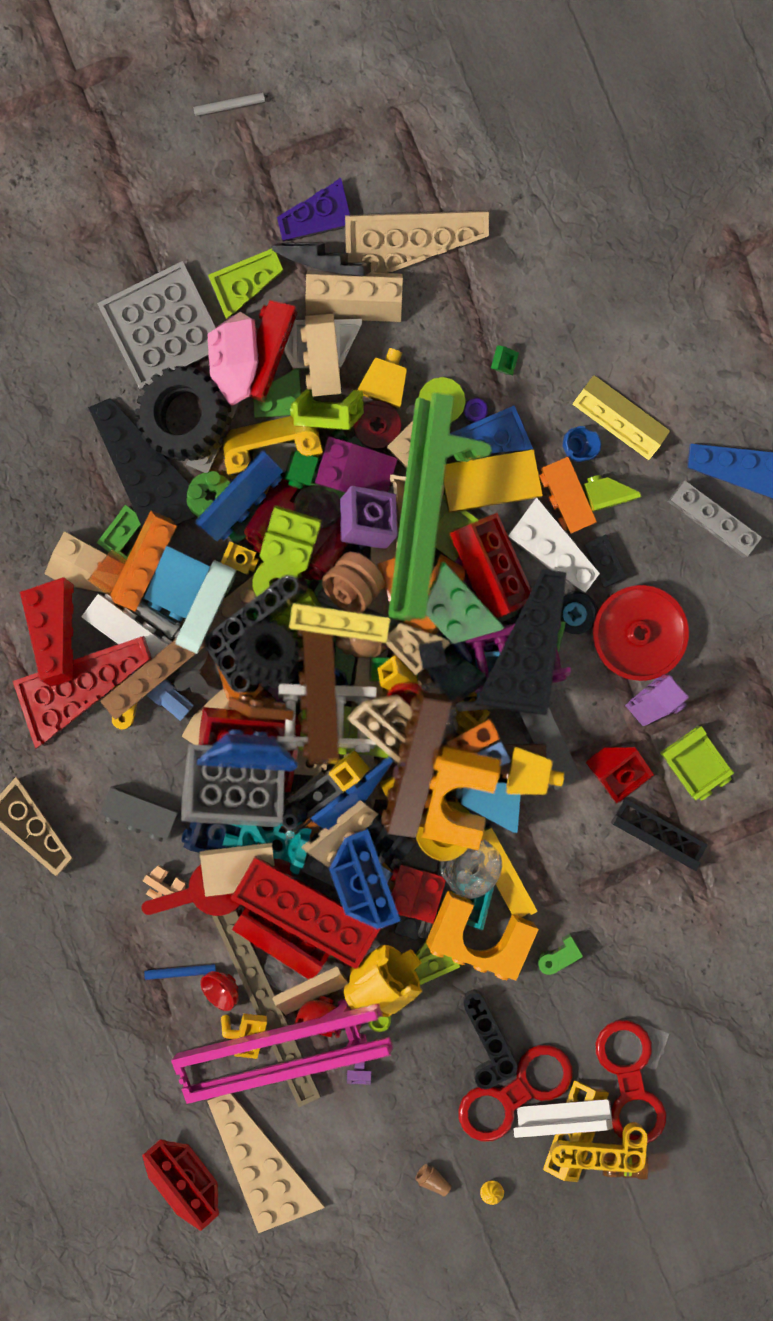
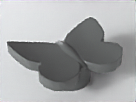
[174,648,209,695]

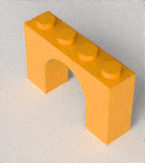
[419,747,501,850]
[426,891,539,981]

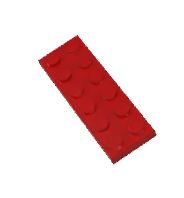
[231,856,381,970]

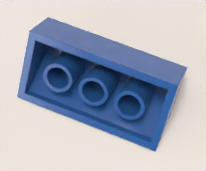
[196,451,283,541]

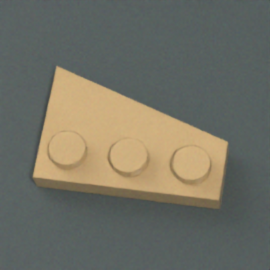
[302,800,378,867]

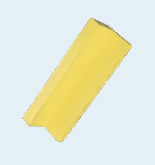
[573,375,670,460]
[289,604,390,643]

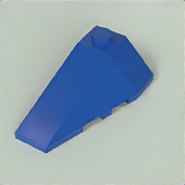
[311,756,394,830]

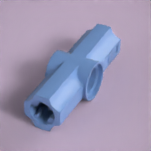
[129,668,194,721]

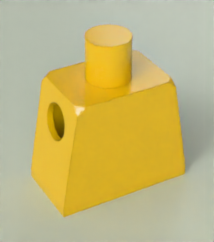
[358,348,407,409]
[505,747,564,794]

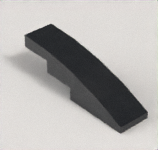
[272,242,371,276]

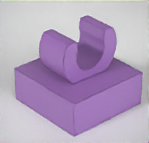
[347,1061,371,1085]

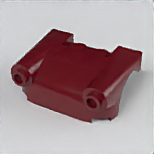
[244,473,349,581]

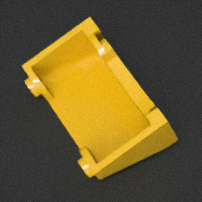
[223,416,323,479]

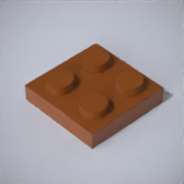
[228,694,294,721]

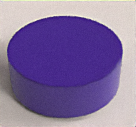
[464,398,488,423]

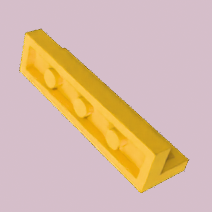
[477,826,538,918]
[543,1081,609,1182]

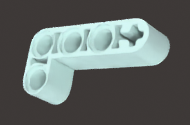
[175,560,237,654]

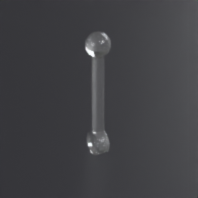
[285,813,315,839]

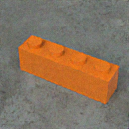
[110,510,176,611]

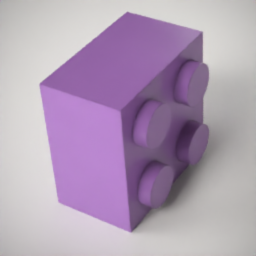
[340,486,397,549]

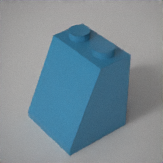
[144,546,210,622]
[456,780,521,833]

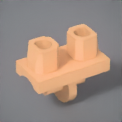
[143,865,187,899]

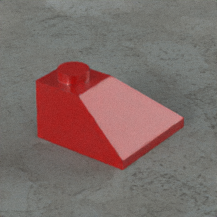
[585,747,654,804]

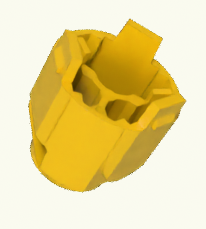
[344,945,422,1017]

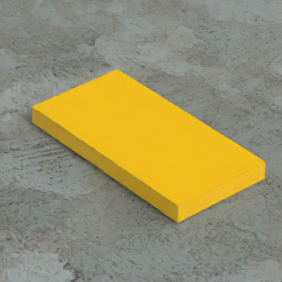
[443,450,543,513]

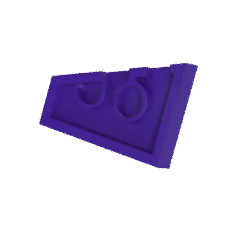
[277,178,350,242]

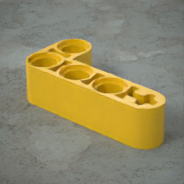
[550,1122,647,1173]

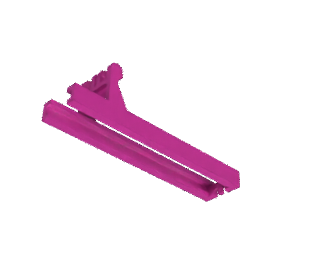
[171,998,394,1104]

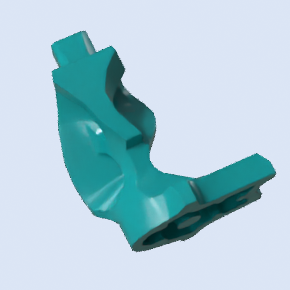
[222,823,312,874]

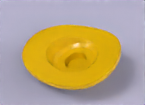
[416,801,470,861]

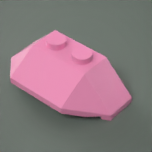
[208,312,258,406]

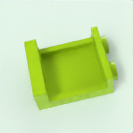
[290,389,364,429]
[660,725,734,801]

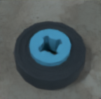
[560,592,597,634]

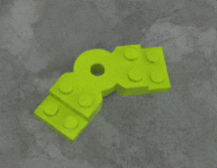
[253,506,322,648]

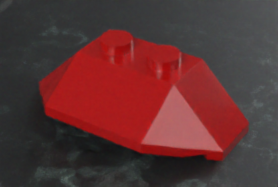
[142,1139,219,1231]

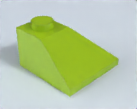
[582,475,641,512]

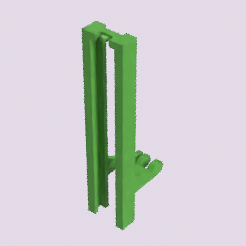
[388,392,491,621]

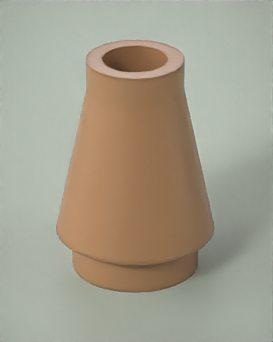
[415,1164,452,1197]

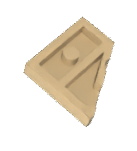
[386,622,450,675]

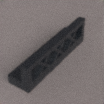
[611,798,708,871]

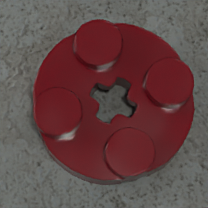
[353,401,401,449]

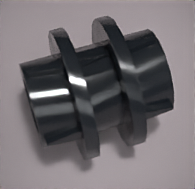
[365,807,417,861]

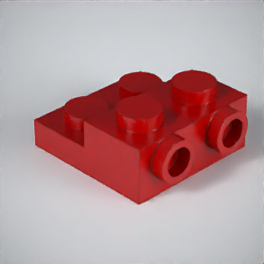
[390,864,447,924]

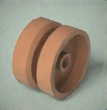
[322,552,385,614]

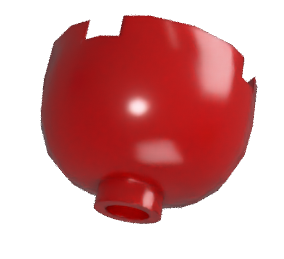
[294,996,342,1038]

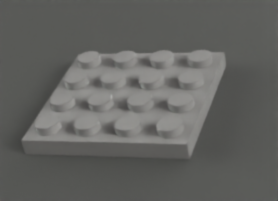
[97,261,216,390]

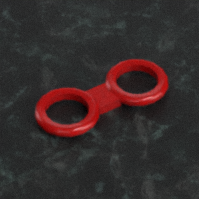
[596,1020,666,1143]
[458,1045,573,1142]

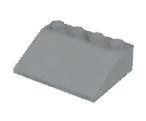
[181,744,284,827]

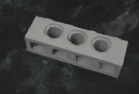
[667,481,762,558]

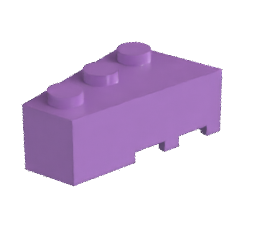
[625,675,688,727]

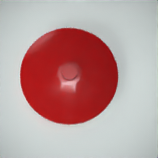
[592,585,689,681]

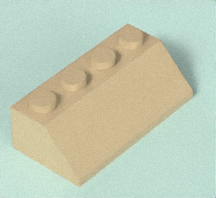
[306,270,403,322]

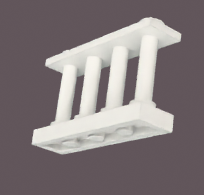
[278,684,376,752]

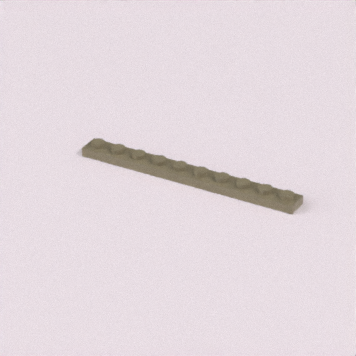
[212,910,321,1107]

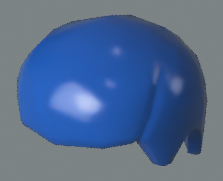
[562,426,602,462]

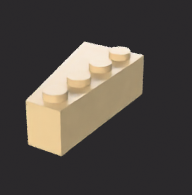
[0,777,73,876]

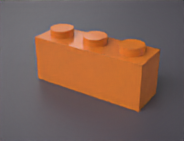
[539,457,597,534]

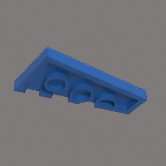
[687,444,773,499]

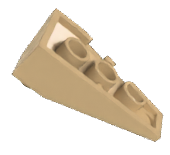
[45,532,125,594]

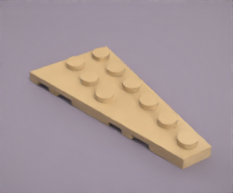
[207,1093,325,1233]

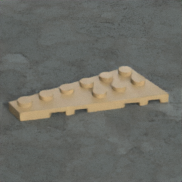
[345,211,489,273]

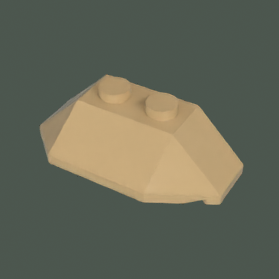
[348,695,412,763]

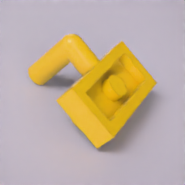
[221,1013,267,1059]

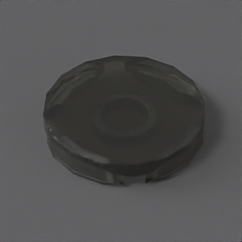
[293,485,341,528]

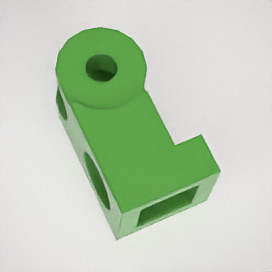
[538,933,583,975]

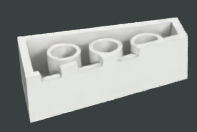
[508,498,600,593]

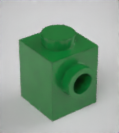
[283,451,318,489]

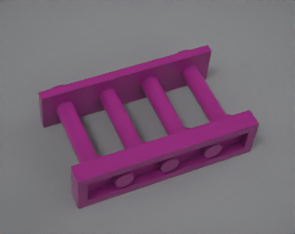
[464,621,571,694]

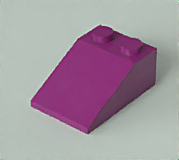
[315,437,397,493]

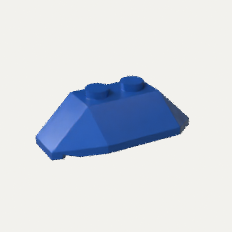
[197,730,298,771]
[329,829,400,929]

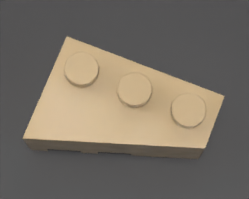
[301,313,341,396]

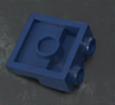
[182,822,241,853]

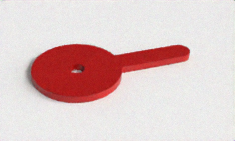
[141,864,240,916]

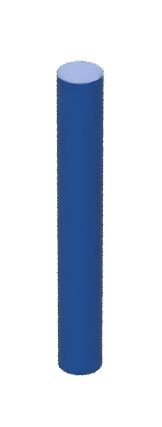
[144,964,216,980]

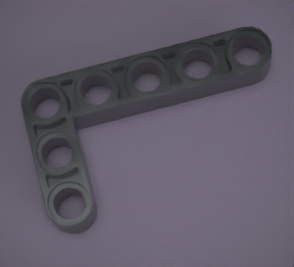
[205,575,308,693]

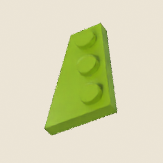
[208,248,283,320]

